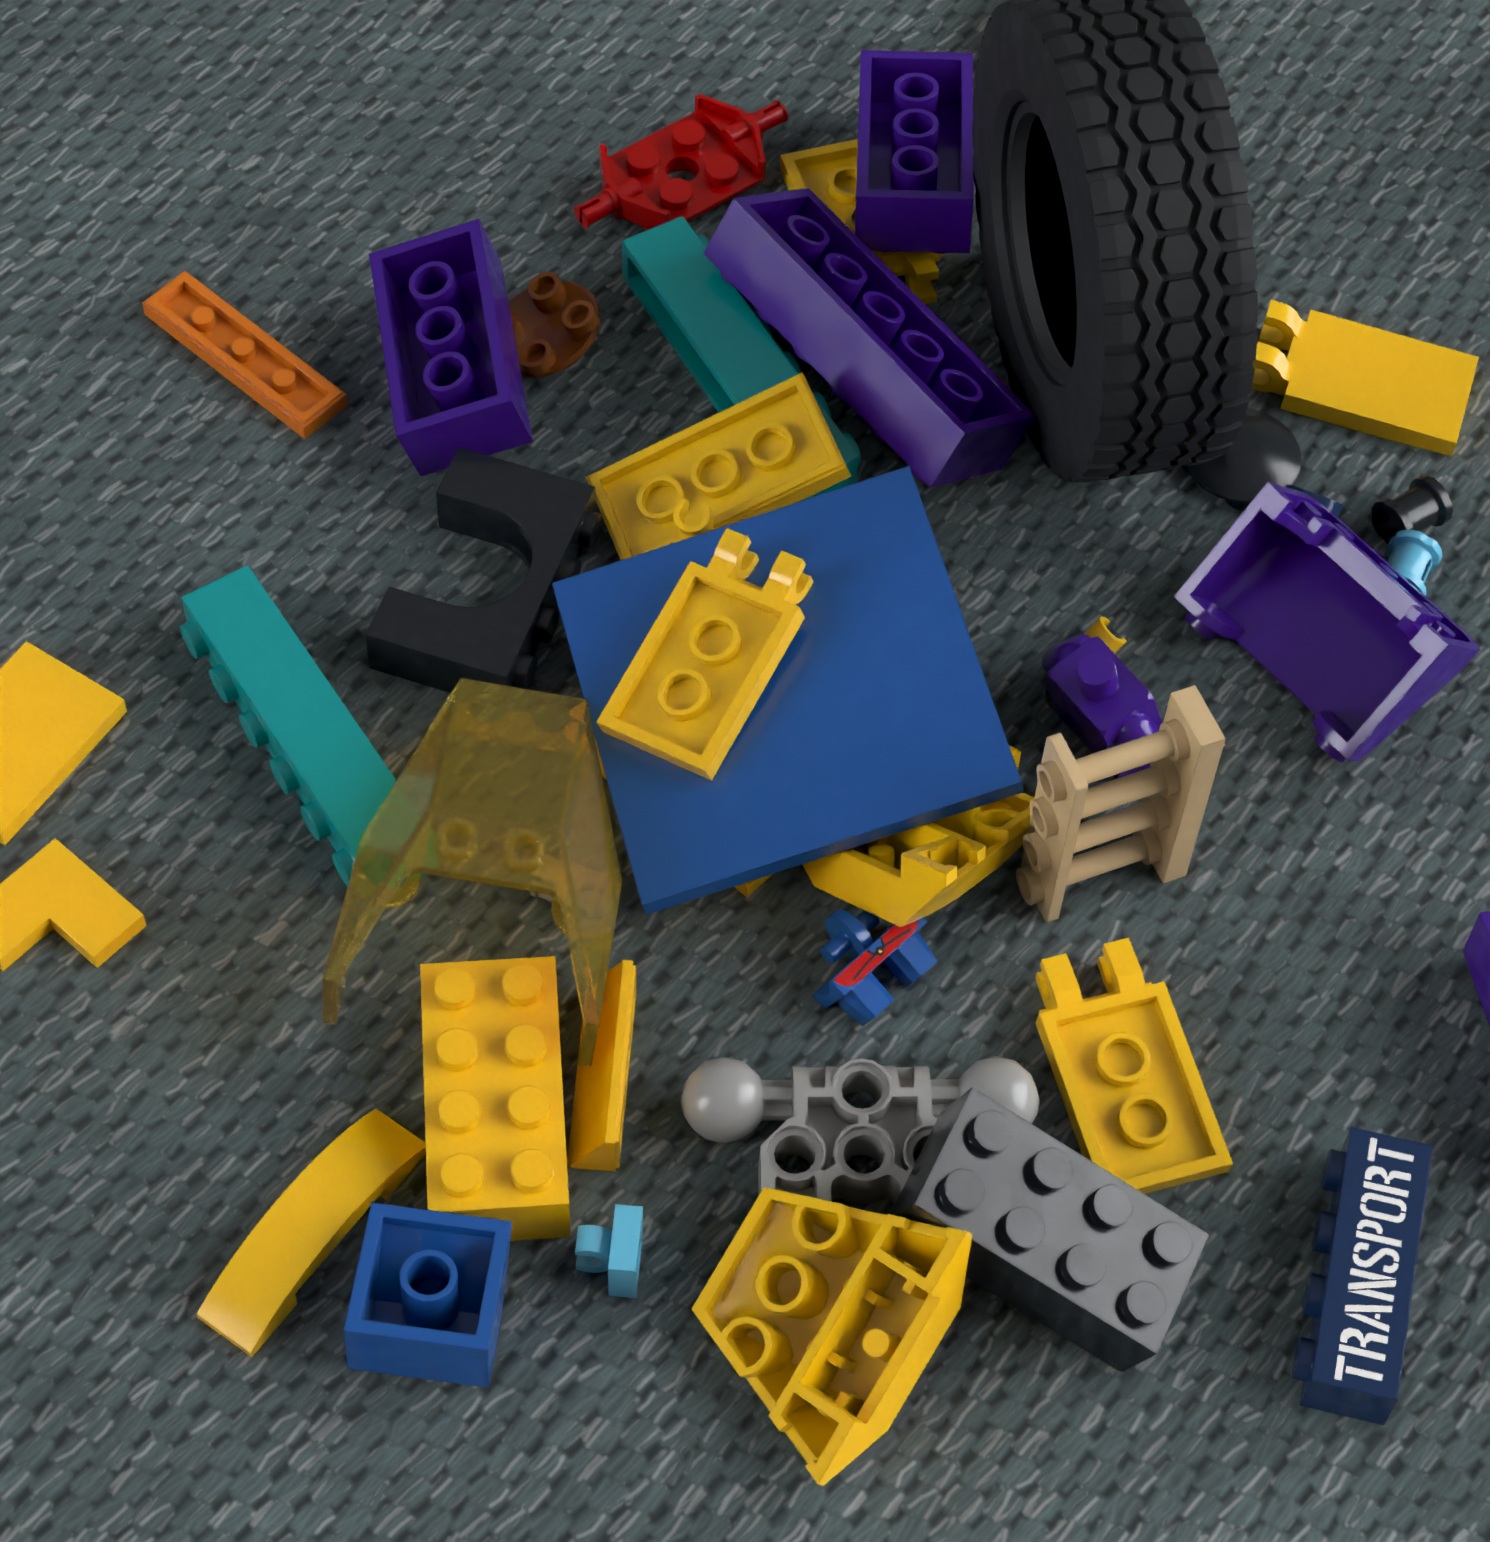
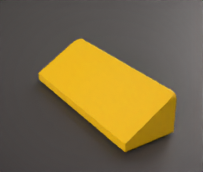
[567,960,636,1172]

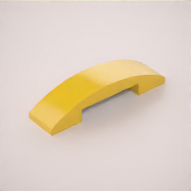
[197,1108,426,1357]

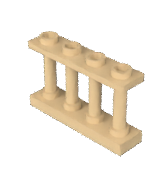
[1016,685,1226,923]

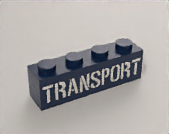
[1292,1127,1433,1425]

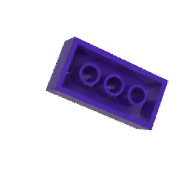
[855,50,974,254]
[369,219,533,476]

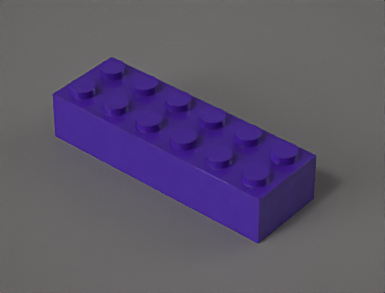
[703,188,1036,488]

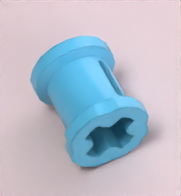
[1387,529,1442,596]

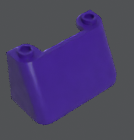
[1174,482,1480,762]

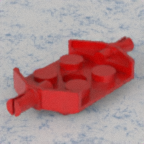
[574,94,788,230]

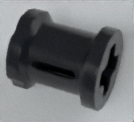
[1371,475,1453,544]

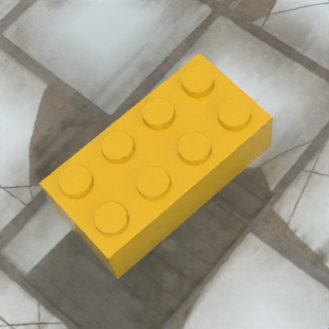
[420,956,571,1241]

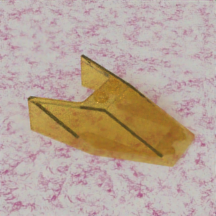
[322,678,622,1067]

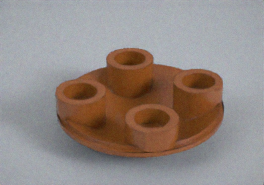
[509,272,600,378]

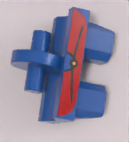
[812,909,937,1026]

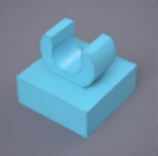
[575,1204,643,1298]

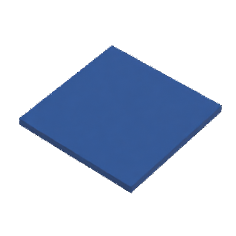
[552,466,1024,915]

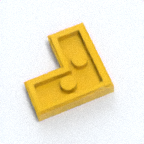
[0,838,147,971]

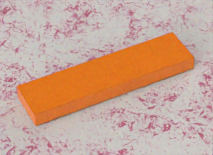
[142,271,348,439]

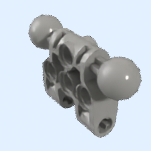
[680,1056,1040,1205]

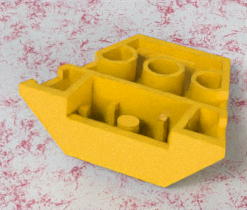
[802,793,1034,927]
[692,1187,972,1486]

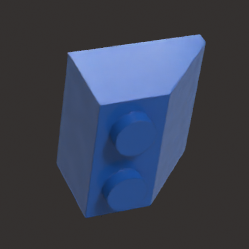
[343,1202,512,1388]

